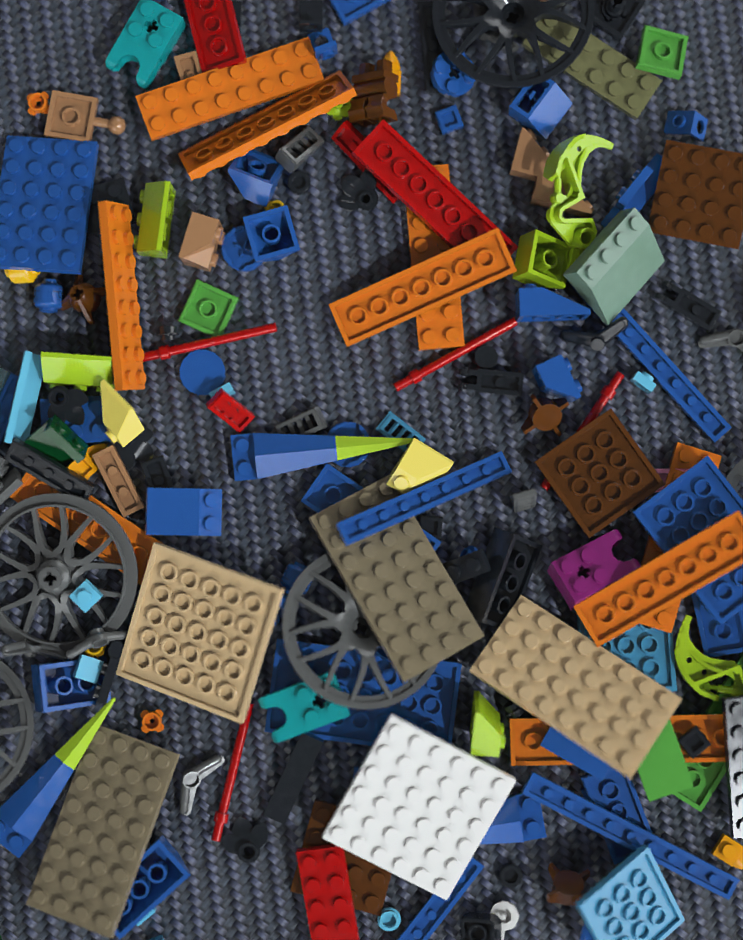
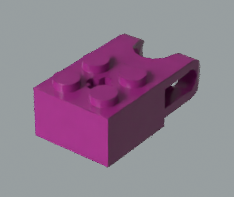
[547,529,641,610]

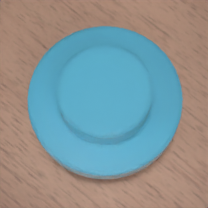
[377,907,401,931]

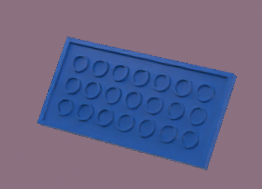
[264,638,462,746]

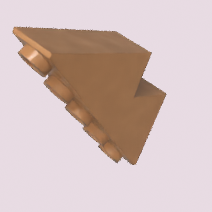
[509,127,594,218]

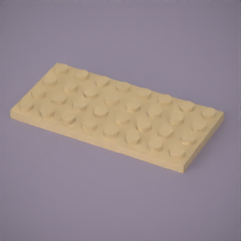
[469,595,682,780]

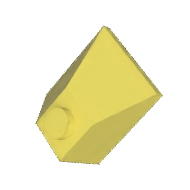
[100,379,145,447]
[386,438,454,494]

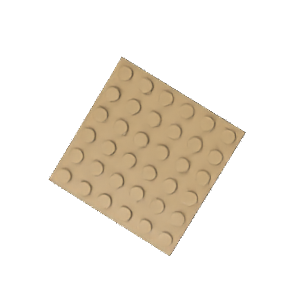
[115,542,285,724]

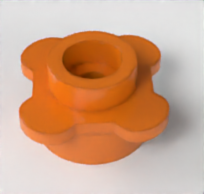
[26,92,49,116]
[140,709,164,733]

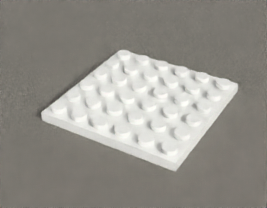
[322,713,517,900]

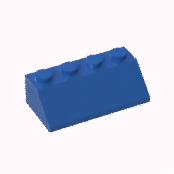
[115,835,191,940]

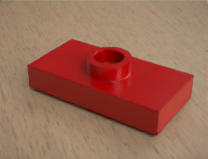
[206,388,255,433]

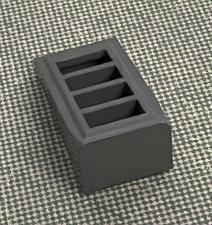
[275,126,325,173]
[274,406,328,435]
[509,488,537,513]

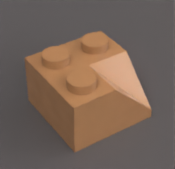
[179,212,226,272]

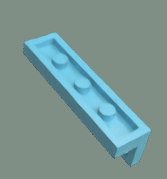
[3,350,43,444]

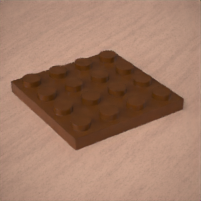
[648,140,743,249]
[534,408,665,538]
[290,799,392,916]

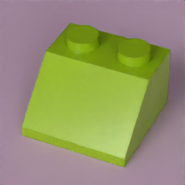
[512,229,570,289]
[469,690,505,757]

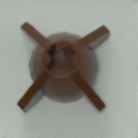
[61,274,106,325]
[521,394,570,437]
[546,862,591,906]

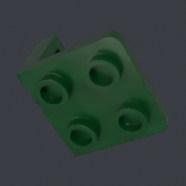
[24,414,88,466]

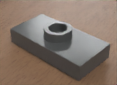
[0,468,23,505]

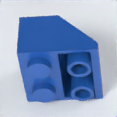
[508,69,573,141]
[531,354,582,402]

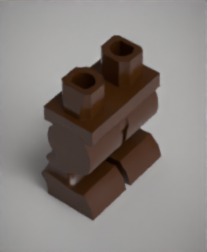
[348,59,398,127]

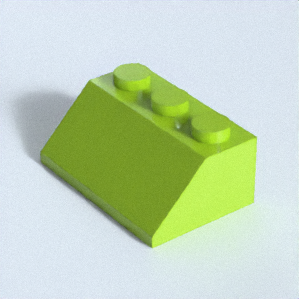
[134,181,176,259]
[41,352,115,392]

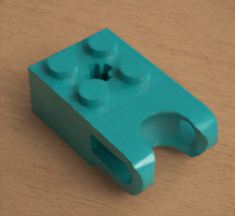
[106,0,186,89]
[258,671,350,743]

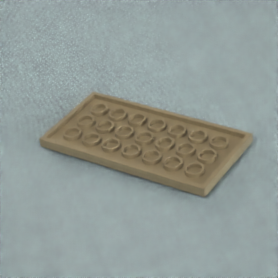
[309,475,484,683]
[26,726,180,938]

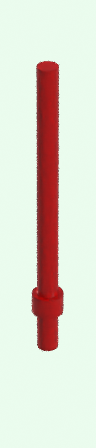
[393,317,518,392]
[143,323,278,362]
[540,371,625,491]
[211,703,254,842]

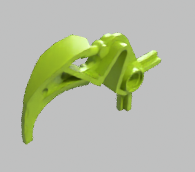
[542,133,614,270]
[674,614,743,701]

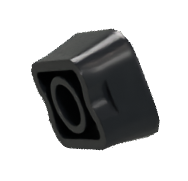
[460,912,501,940]

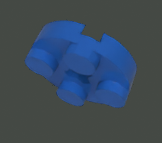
[430,52,476,97]

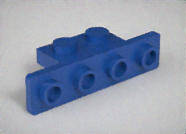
[600,154,662,228]

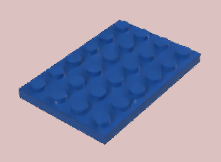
[0,135,99,275]
[632,456,743,625]

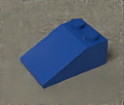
[515,284,591,322]
[145,488,222,536]
[31,656,111,713]

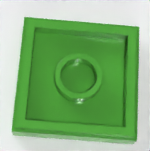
[635,25,688,80]
[178,279,239,337]

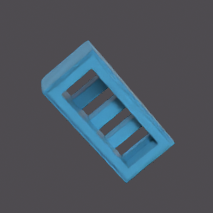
[376,411,426,452]

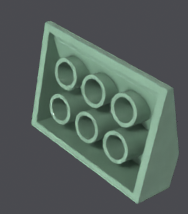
[563,207,665,325]

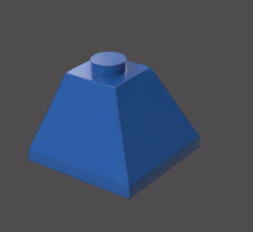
[228,149,284,207]

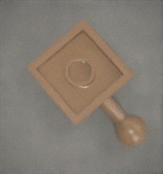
[44,90,126,141]

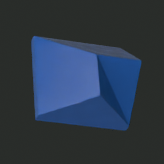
[242,205,300,263]

